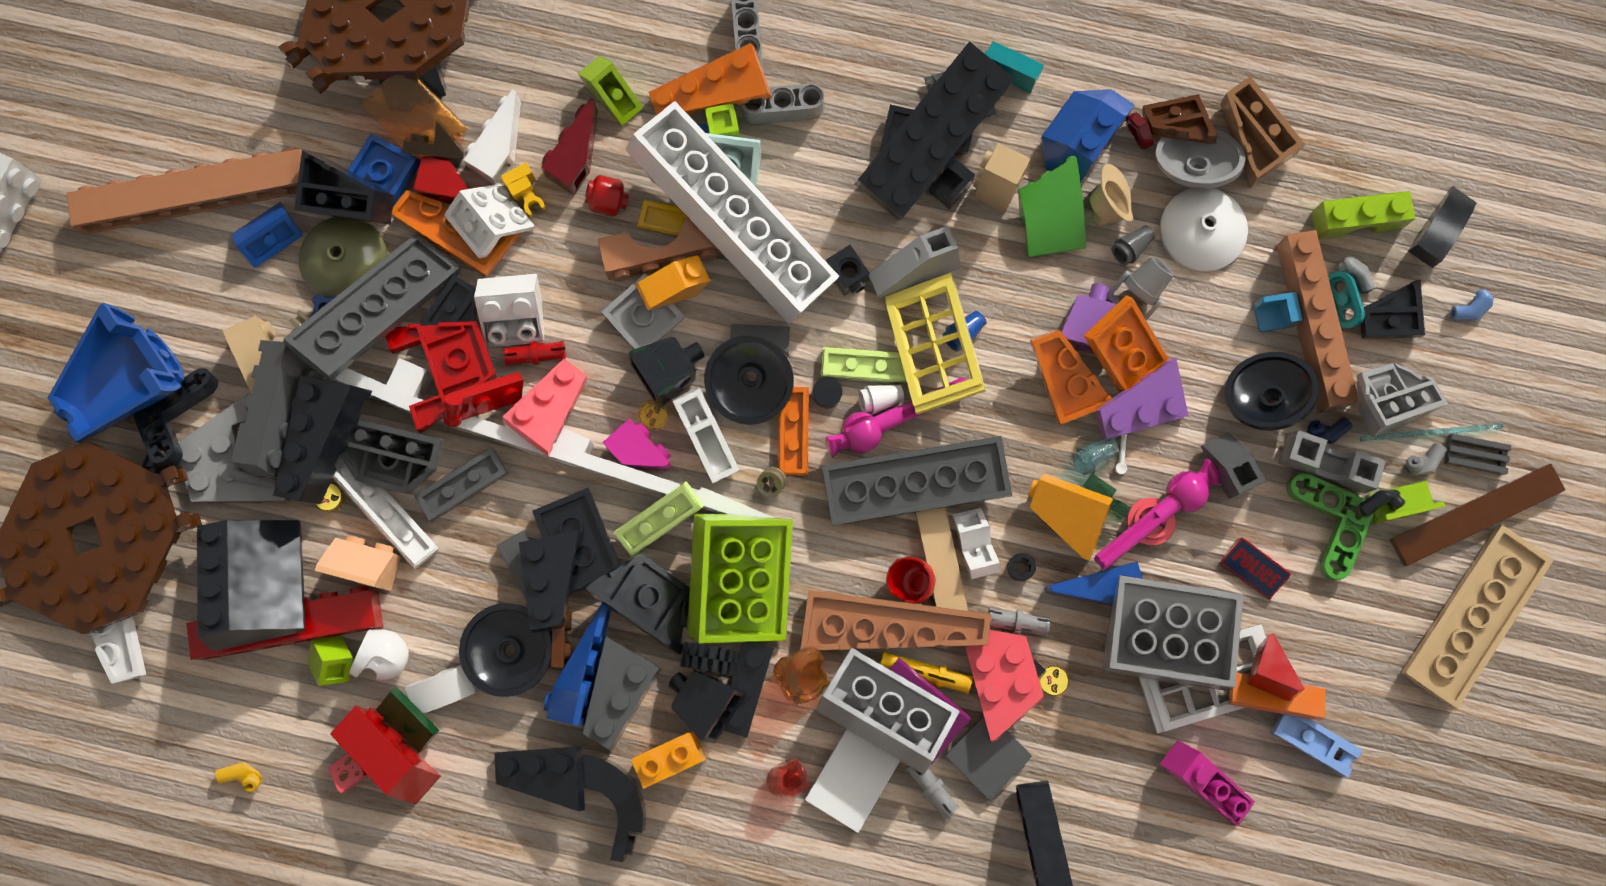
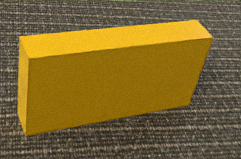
[637,199,688,237]

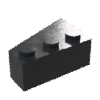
[294,151,394,225]

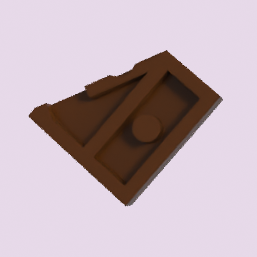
[1142,94,1217,144]

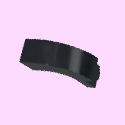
[582,754,646,862]

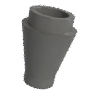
[1111,225,1155,265]

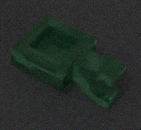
[1082,473,1131,520]

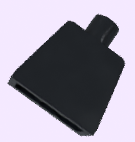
[669,670,747,743]

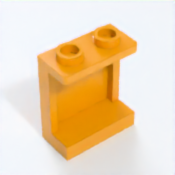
[632,731,707,789]

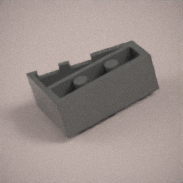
[583,636,661,750]

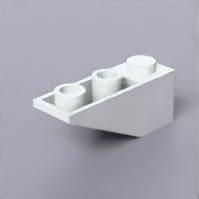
[463,89,521,185]

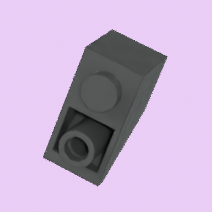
[1201,432,1266,499]

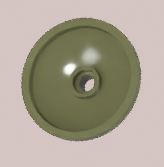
[299,217,388,298]

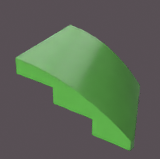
[1018,156,1086,257]

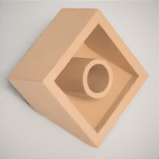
[315,535,402,591]

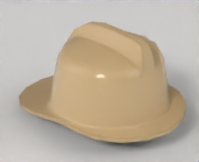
[1090,164,1133,226]

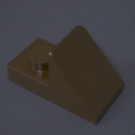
[403,118,464,159]

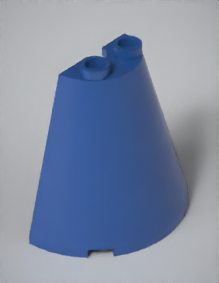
[47,302,184,443]

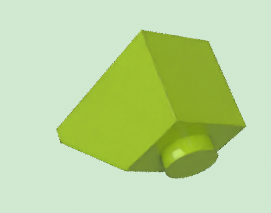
[578,55,644,126]

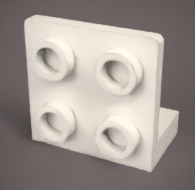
[444,184,534,259]

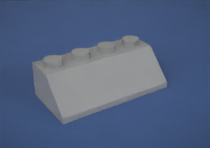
[816,648,960,774]

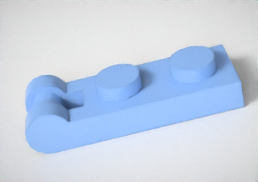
[1271,714,1362,778]

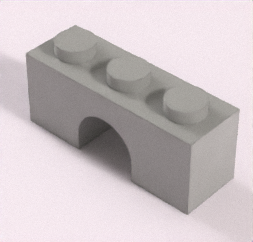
[1278,430,1386,494]

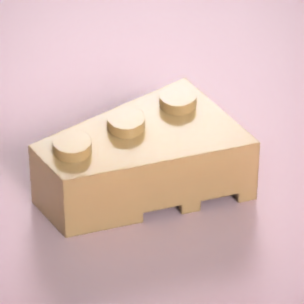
[973,143,1031,213]

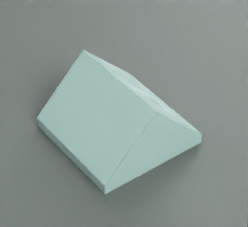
[705,133,761,188]

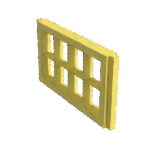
[885,273,986,415]

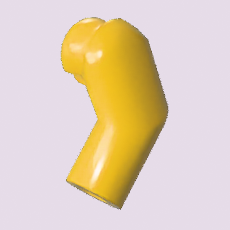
[215,762,262,792]

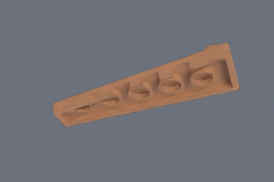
[800,590,991,651]

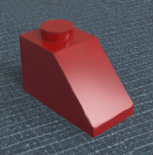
[414,156,468,204]

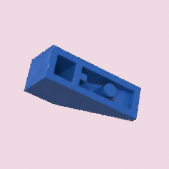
[1045,562,1143,607]

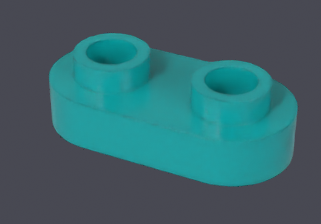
[1328,271,1365,329]

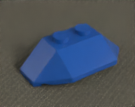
[1041,89,1135,182]

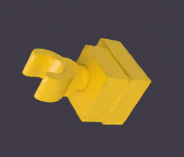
[501,162,546,218]

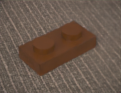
[551,612,572,668]

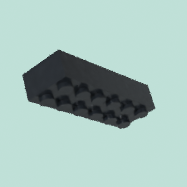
[854,41,1015,221]

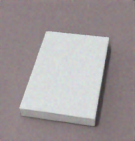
[805,729,900,833]

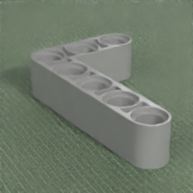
[731,0,824,124]

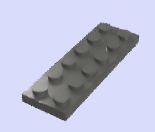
[284,233,460,382]
[822,436,1012,526]

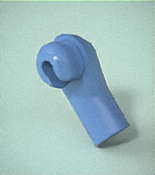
[1450,289,1494,320]

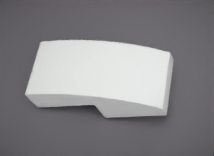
[404,665,479,714]

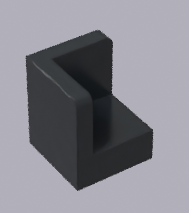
[929,157,975,209]

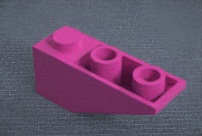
[1160,740,1255,827]

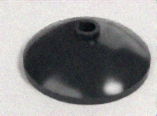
[704,335,794,425]
[1225,352,1319,431]
[459,603,552,697]

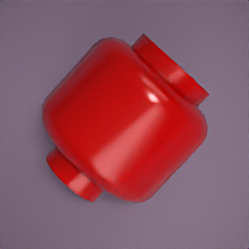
[584,175,629,217]

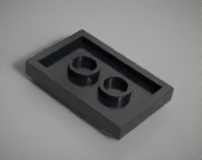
[532,488,620,594]

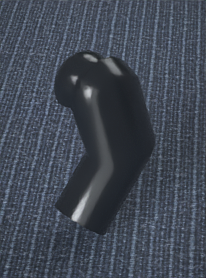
[1358,490,1405,517]

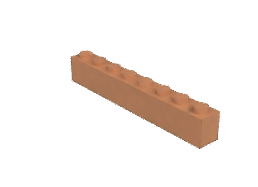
[67,147,302,235]

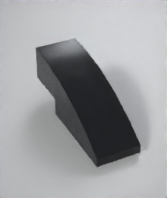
[1408,186,1477,268]

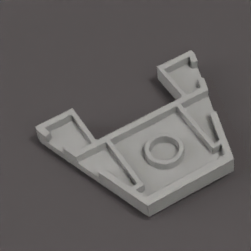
[179,392,289,503]

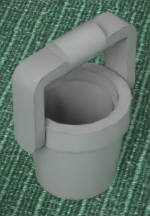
[1108,257,1174,320]

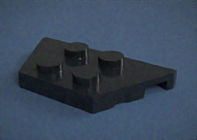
[583,554,690,655]

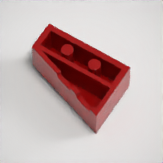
[330,705,441,805]

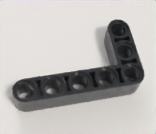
[1016,780,1073,886]

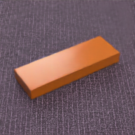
[778,387,809,477]
[1229,672,1325,721]

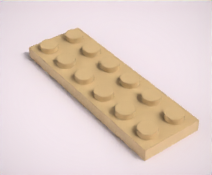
[1401,524,1554,709]

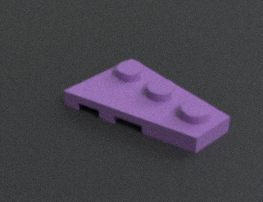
[1096,358,1189,439]

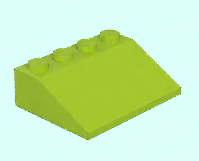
[688,514,793,643]

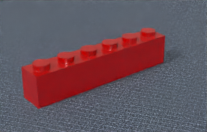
[186,586,383,660]

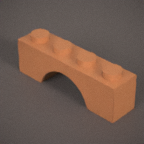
[598,217,721,282]

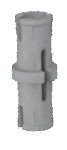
[987,607,1050,637]
[906,766,959,819]

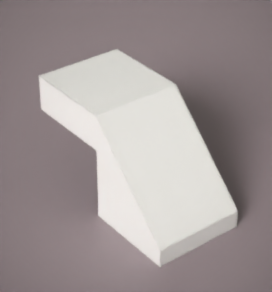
[952,508,1001,579]

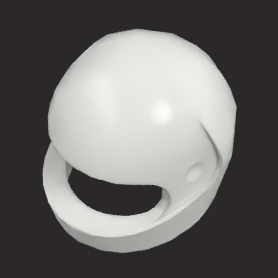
[349,630,409,681]

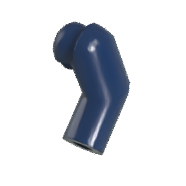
[1307,417,1353,444]

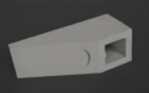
[869,226,961,298]

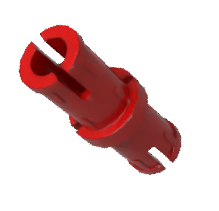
[504,340,566,366]

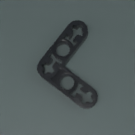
[134,368,218,470]

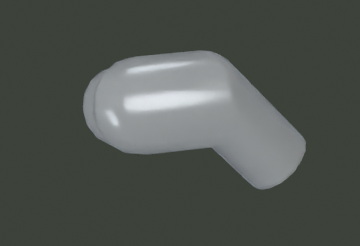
[1336,257,1376,294]
[1405,443,1447,476]

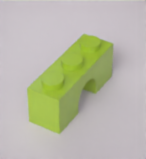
[1311,191,1416,239]

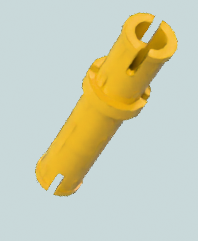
[881,651,973,695]

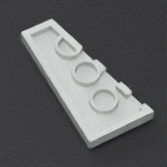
[87,617,146,684]

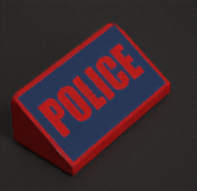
[1219,537,1292,600]

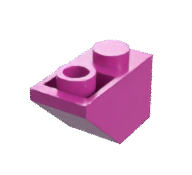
[602,418,672,471]

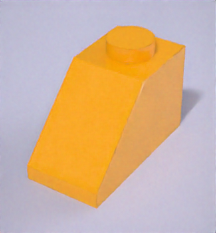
[636,255,711,311]

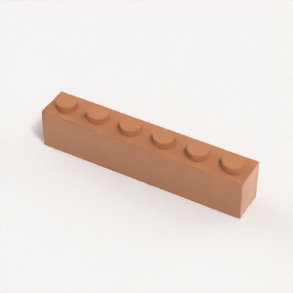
[1276,230,1358,413]

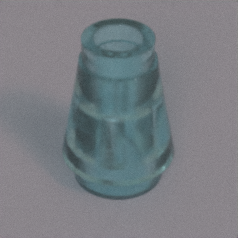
[1073,438,1119,475]

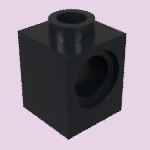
[825,244,870,296]

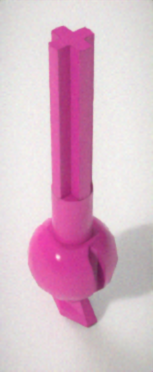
[825,377,966,458]
[1094,459,1220,570]

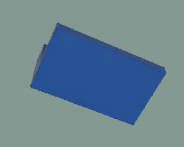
[232,201,303,268]

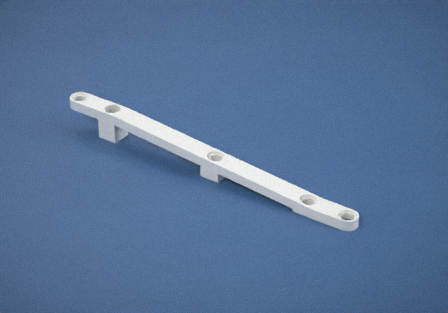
[333,358,774,518]

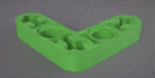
[1286,473,1374,581]

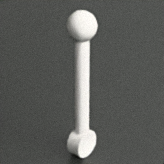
[1114,434,1127,475]

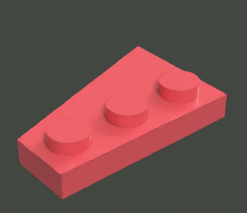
[502,359,587,457]

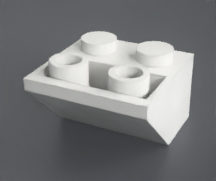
[474,274,544,348]

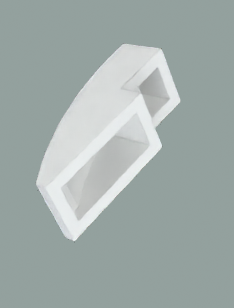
[672,387,739,483]

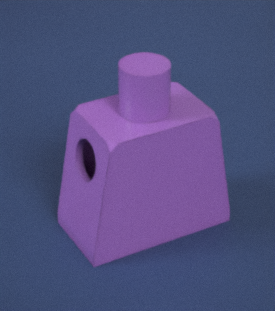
[1061,283,1116,354]

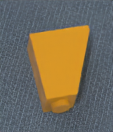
[1028,474,1113,561]

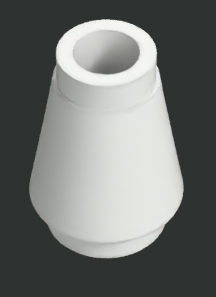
[858,385,904,415]

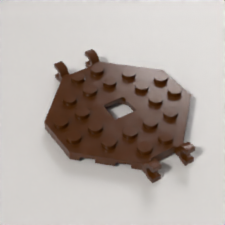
[279,0,470,94]
[0,441,202,634]

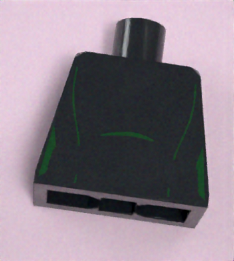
[629,337,705,409]

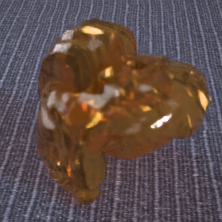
[774,646,830,705]

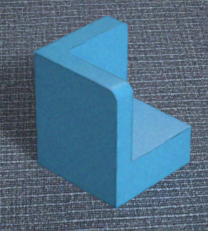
[1253,292,1303,332]

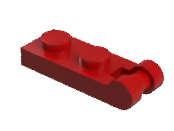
[443,372,524,427]

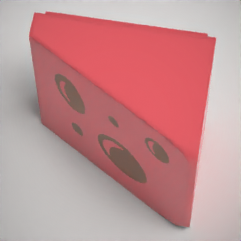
[328,753,368,794]

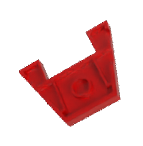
[385,321,497,434]

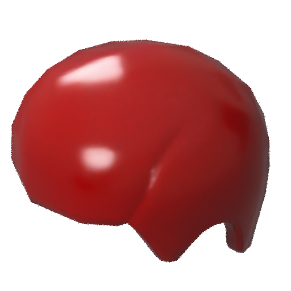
[886,556,936,604]

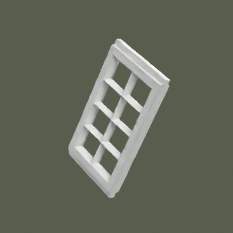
[1138,624,1266,733]

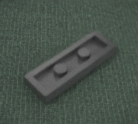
[414,447,509,522]

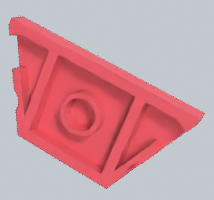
[965,630,1044,742]

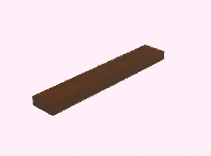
[1389,464,1566,566]

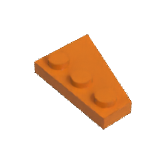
[1030,329,1112,424]

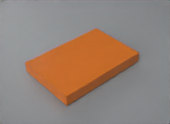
[1083,295,1169,393]

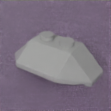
[1357,363,1448,437]

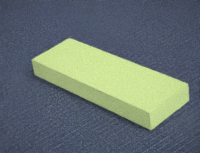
[821,347,912,385]
[613,481,704,557]

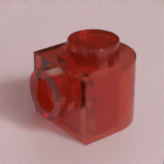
[766,759,810,797]

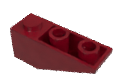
[541,97,598,195]

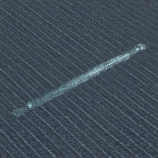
[1360,423,1503,442]

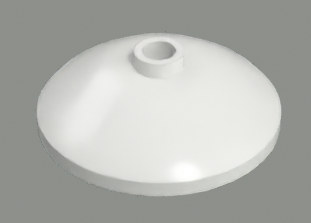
[1159,188,1248,272]

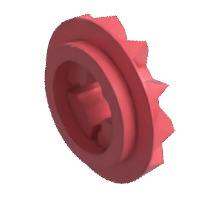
[1126,497,1176,546]

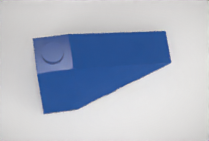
[544,603,611,726]

